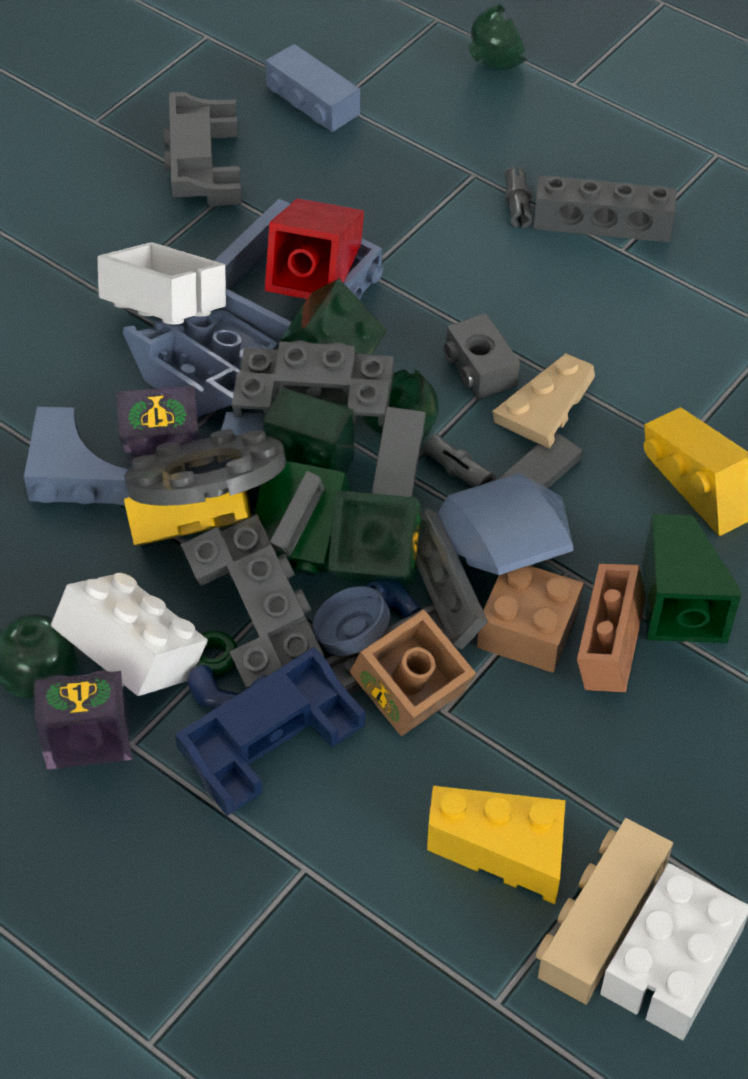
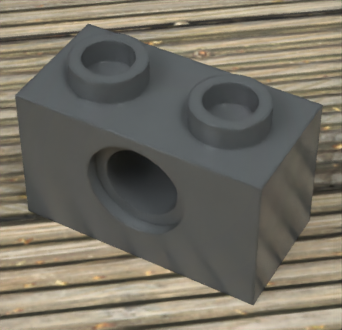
[443,313,520,400]

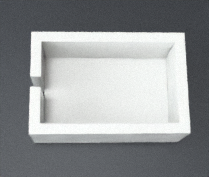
[97,242,226,325]
[51,573,208,696]
[600,863,748,1040]

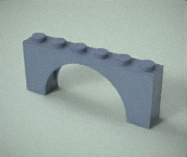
[24,406,265,508]

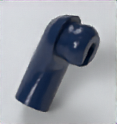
[365,580,421,618]
[187,664,239,709]

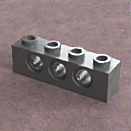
[533,175,677,242]

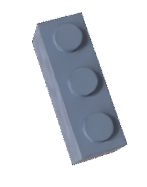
[266,44,360,132]

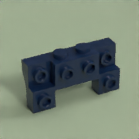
[175,647,365,816]

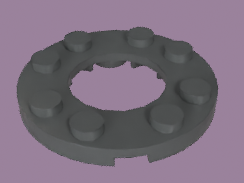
[124,429,286,506]

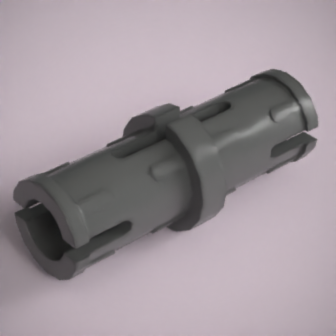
[504,166,533,228]
[422,434,495,487]

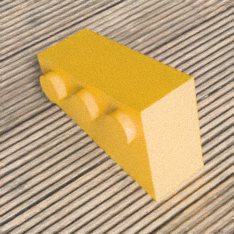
[644,407,748,537]
[124,469,253,546]
[427,786,566,905]

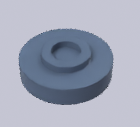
[312,586,390,656]

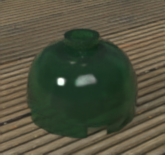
[468,3,527,71]
[363,369,439,438]
[0,614,78,699]

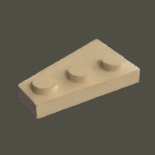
[492,353,595,449]

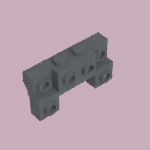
[163,92,242,206]
[232,340,395,426]
[181,514,325,688]

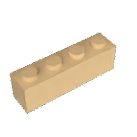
[536,818,674,1005]

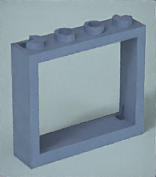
[211,199,383,346]

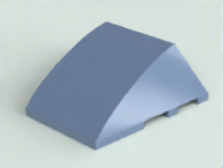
[123,310,278,417]
[438,473,574,575]

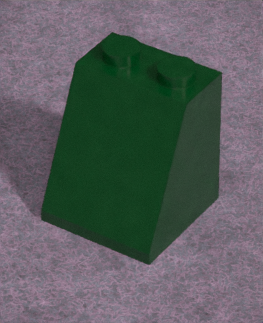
[254,461,353,576]
[642,513,741,643]

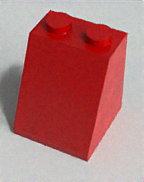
[265,198,364,304]

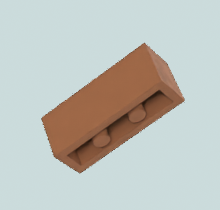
[577,564,646,692]

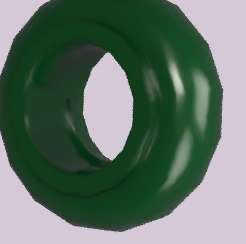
[196,630,238,677]

